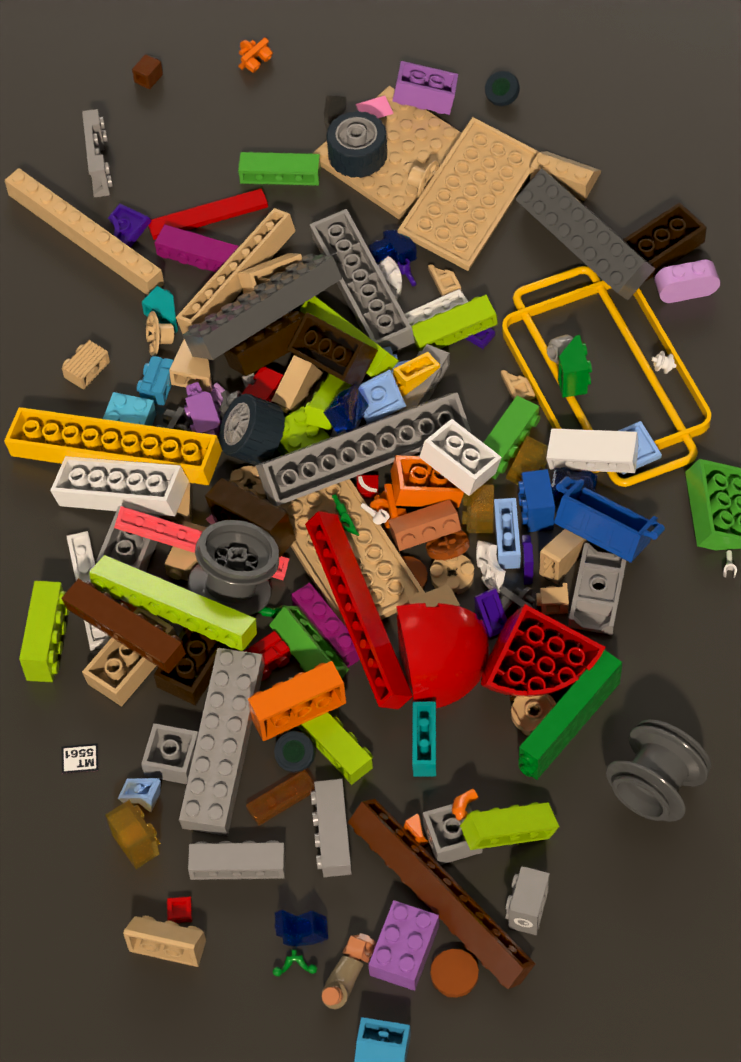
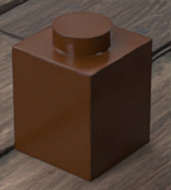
[132,54,163,89]

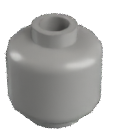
[547,334,573,364]

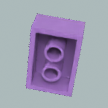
[392,61,458,115]
[368,900,439,991]

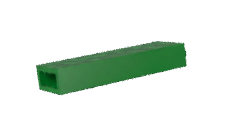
[519,650,622,780]

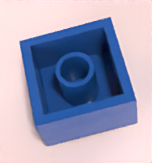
[518,469,555,532]

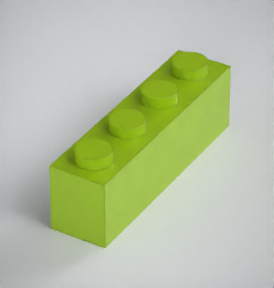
[411,295,498,351]
[304,373,355,430]
[296,712,373,785]
[460,802,559,850]

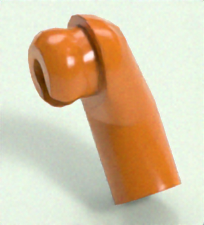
[451,788,478,820]

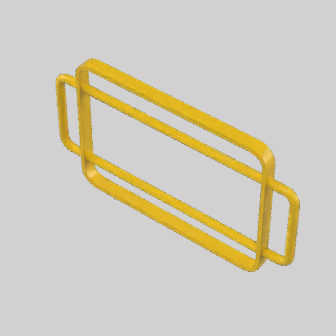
[502,266,711,487]

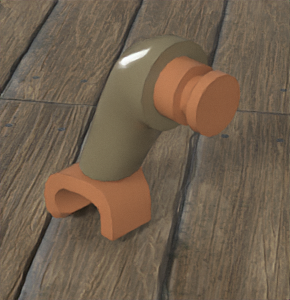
[322,933,376,1009]

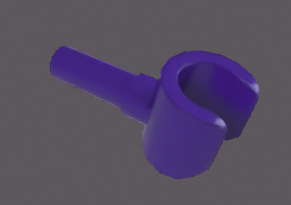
[398,259,416,286]

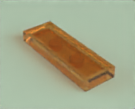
[246,770,315,826]

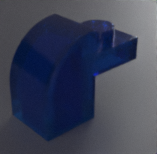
[369,230,417,265]
[274,910,328,946]

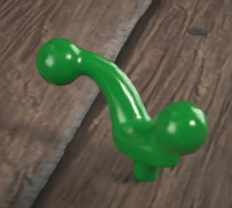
[273,950,317,977]

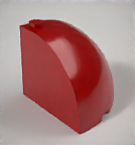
[396,603,489,708]
[481,604,606,697]

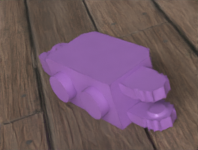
[184,382,222,437]

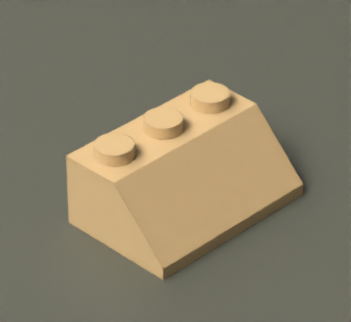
[530,151,601,201]
[238,253,302,294]
[123,916,206,967]

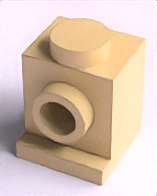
[536,583,569,615]

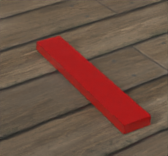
[148,188,268,240]

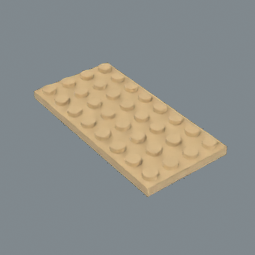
[397,117,539,271]
[275,479,425,628]

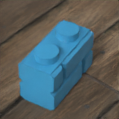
[137,356,174,405]

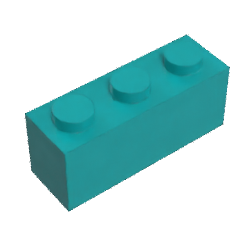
[412,702,436,777]

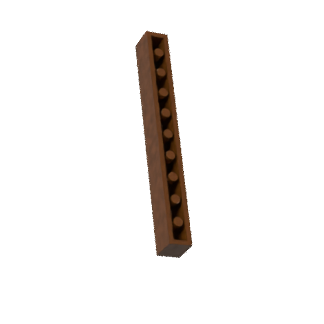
[348,799,535,989]

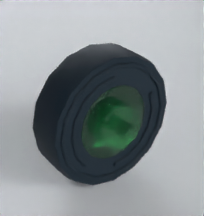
[485,71,520,106]
[274,731,316,773]

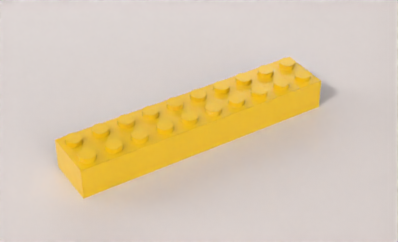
[4,407,222,485]

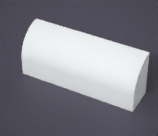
[546,429,638,473]

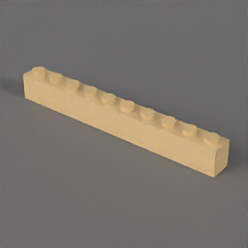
[5,168,164,295]

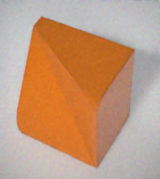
[403,814,428,847]

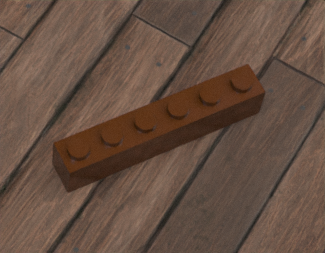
[61,578,186,674]

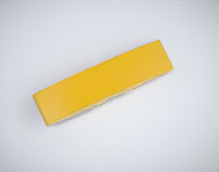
[393,352,440,397]

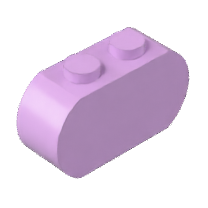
[654,260,720,303]

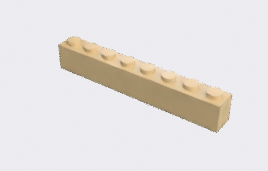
[176,208,296,334]

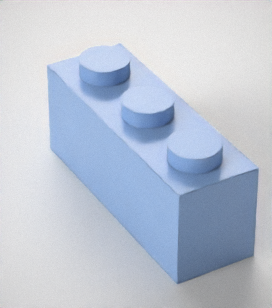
[494,498,521,569]

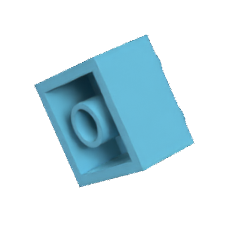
[103,392,156,426]

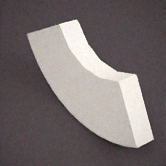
[378,256,402,300]
[476,540,506,593]

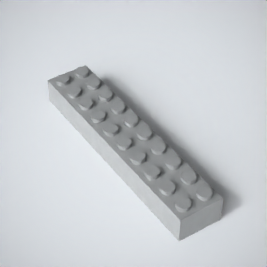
[256,392,471,506]

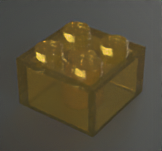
[105,800,160,869]

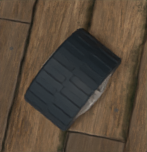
[326,111,387,178]
[219,394,285,465]

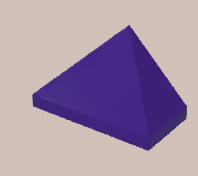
[475,588,507,638]

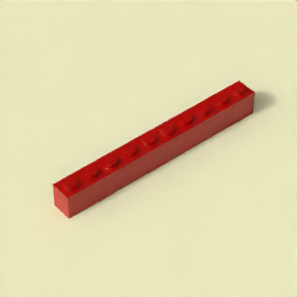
[305,511,413,709]

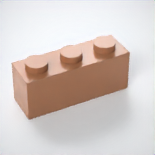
[388,499,461,551]

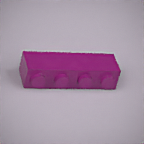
[155,224,239,272]
[291,583,360,668]

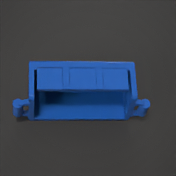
[554,477,665,562]

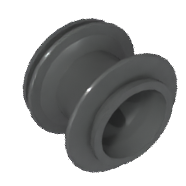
[188,520,279,615]
[606,719,711,821]

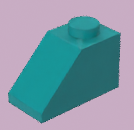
[141,286,178,333]

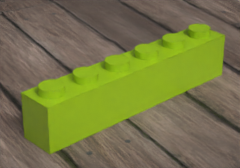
[299,296,399,378]

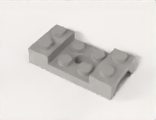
[82,109,113,197]
[568,543,627,635]

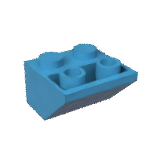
[354,1017,411,1062]

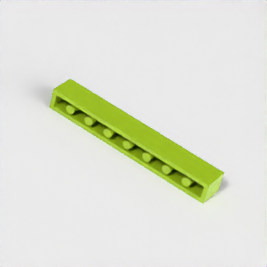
[89,555,257,651]

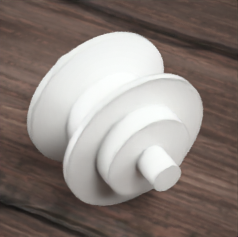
[652,351,677,374]

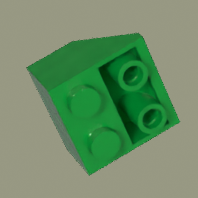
[558,335,592,398]

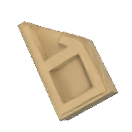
[428,265,461,296]
[501,370,535,401]

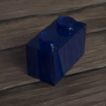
[323,385,369,433]

